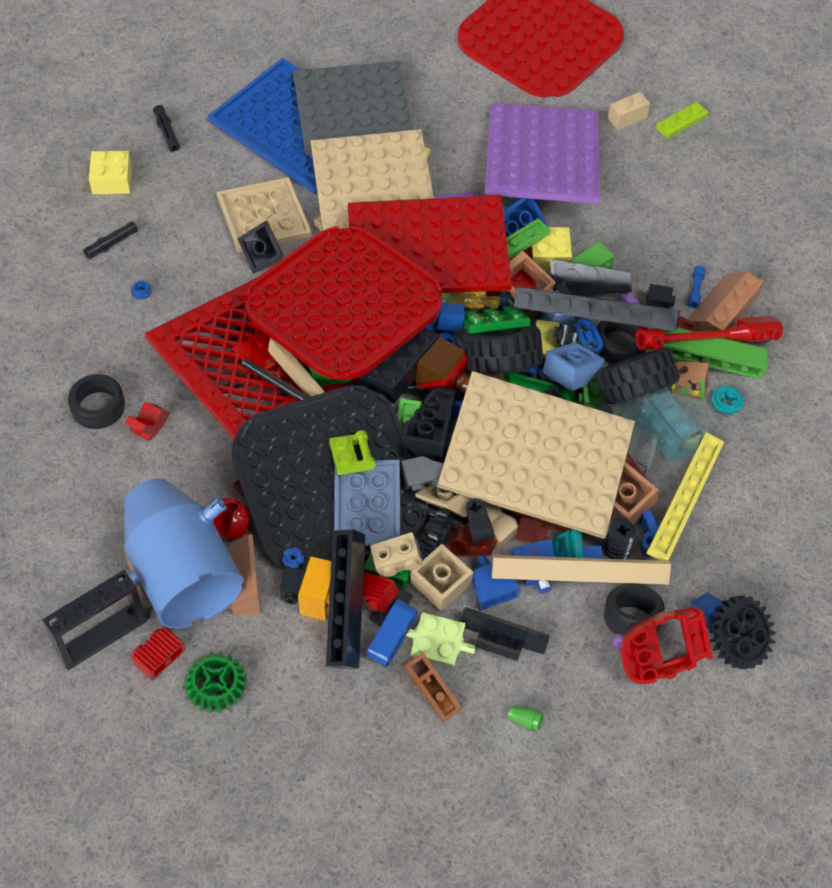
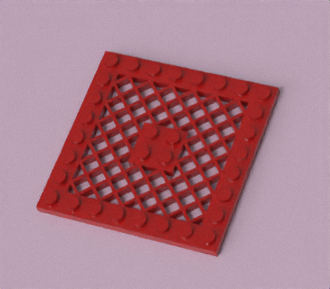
[145,277,359,440]

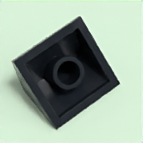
[237,220,284,273]

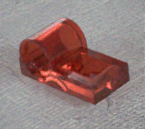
[449,525,497,556]

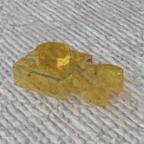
[464,293,500,310]

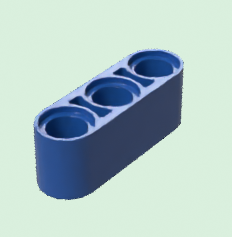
[366,599,419,667]

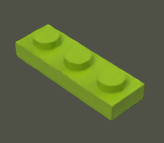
[656,102,709,139]

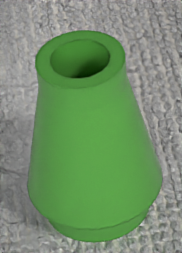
[508,705,544,731]

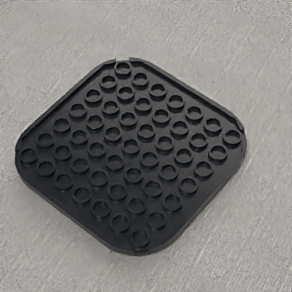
[232,385,428,571]

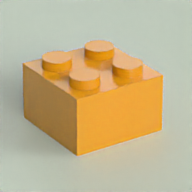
[298,557,331,621]

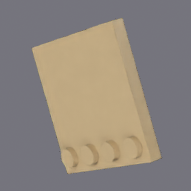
[216,177,311,253]

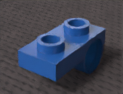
[639,510,659,558]

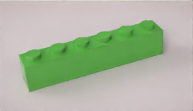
[645,327,768,378]

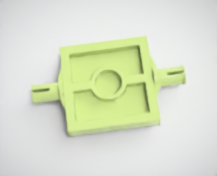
[406,613,476,667]

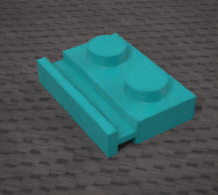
[553,529,583,558]

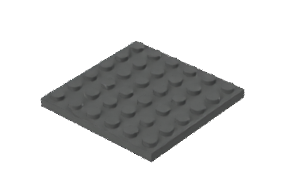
[293,61,413,155]

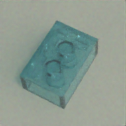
[639,387,702,464]

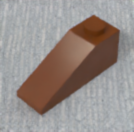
[401,651,462,722]

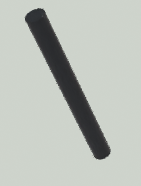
[242,358,309,401]

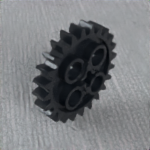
[709,595,776,669]

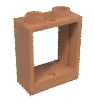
[501,251,556,314]

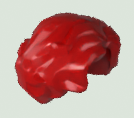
[213,497,249,541]

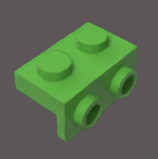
[578,375,606,409]

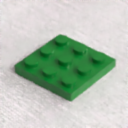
[462,305,530,334]

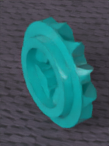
[711,386,744,416]

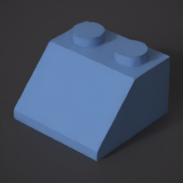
[543,342,604,391]

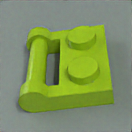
[329,430,376,475]

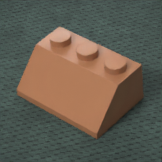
[228,534,260,616]

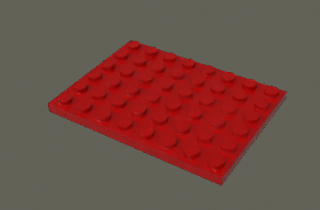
[348,195,512,294]

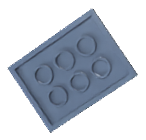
[334,460,401,547]

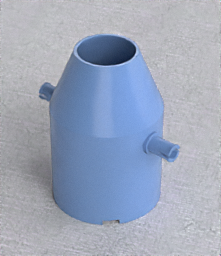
[121,478,244,629]

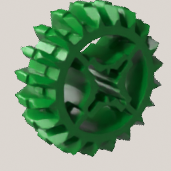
[184,651,247,713]

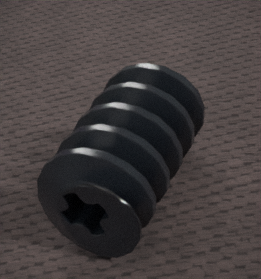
[605,519,636,560]

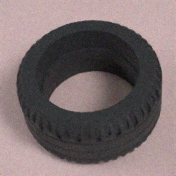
[597,320,645,364]
[68,374,125,429]
[604,583,665,637]

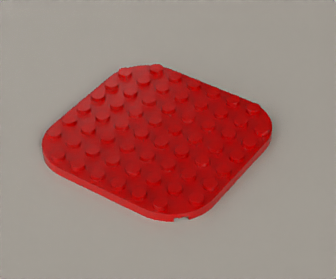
[458,0,624,98]
[245,226,443,380]

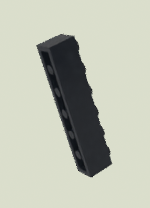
[326,529,366,669]

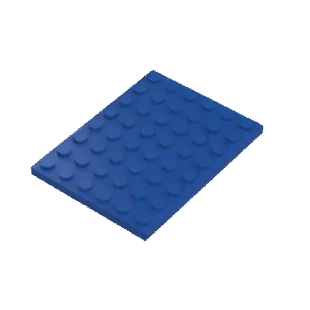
[208,58,317,195]

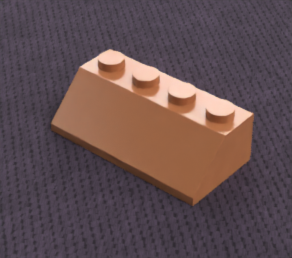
[685,272,764,332]

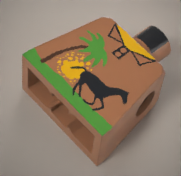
[672,361,709,402]

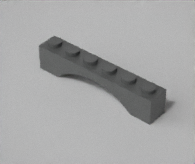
[400,456,444,491]

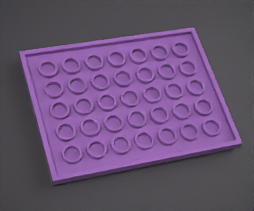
[485,103,600,204]

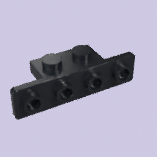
[460,607,550,661]

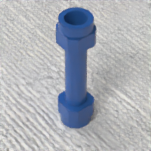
[688,266,705,309]

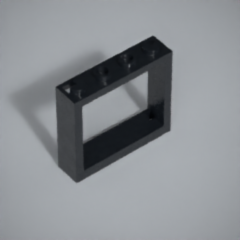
[42,570,147,671]

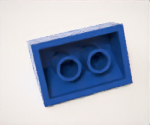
[503,197,547,238]

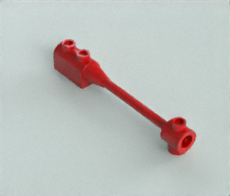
[635,316,783,350]

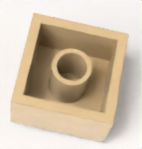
[410,544,473,612]

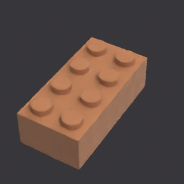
[612,462,659,524]

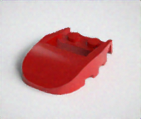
[620,607,713,684]

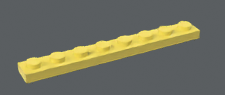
[646,432,724,561]

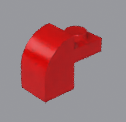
[125,402,170,441]

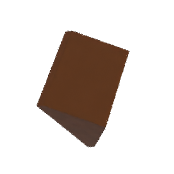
[415,337,467,384]

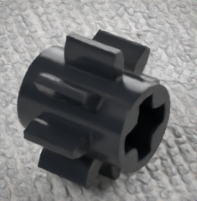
[552,322,578,345]

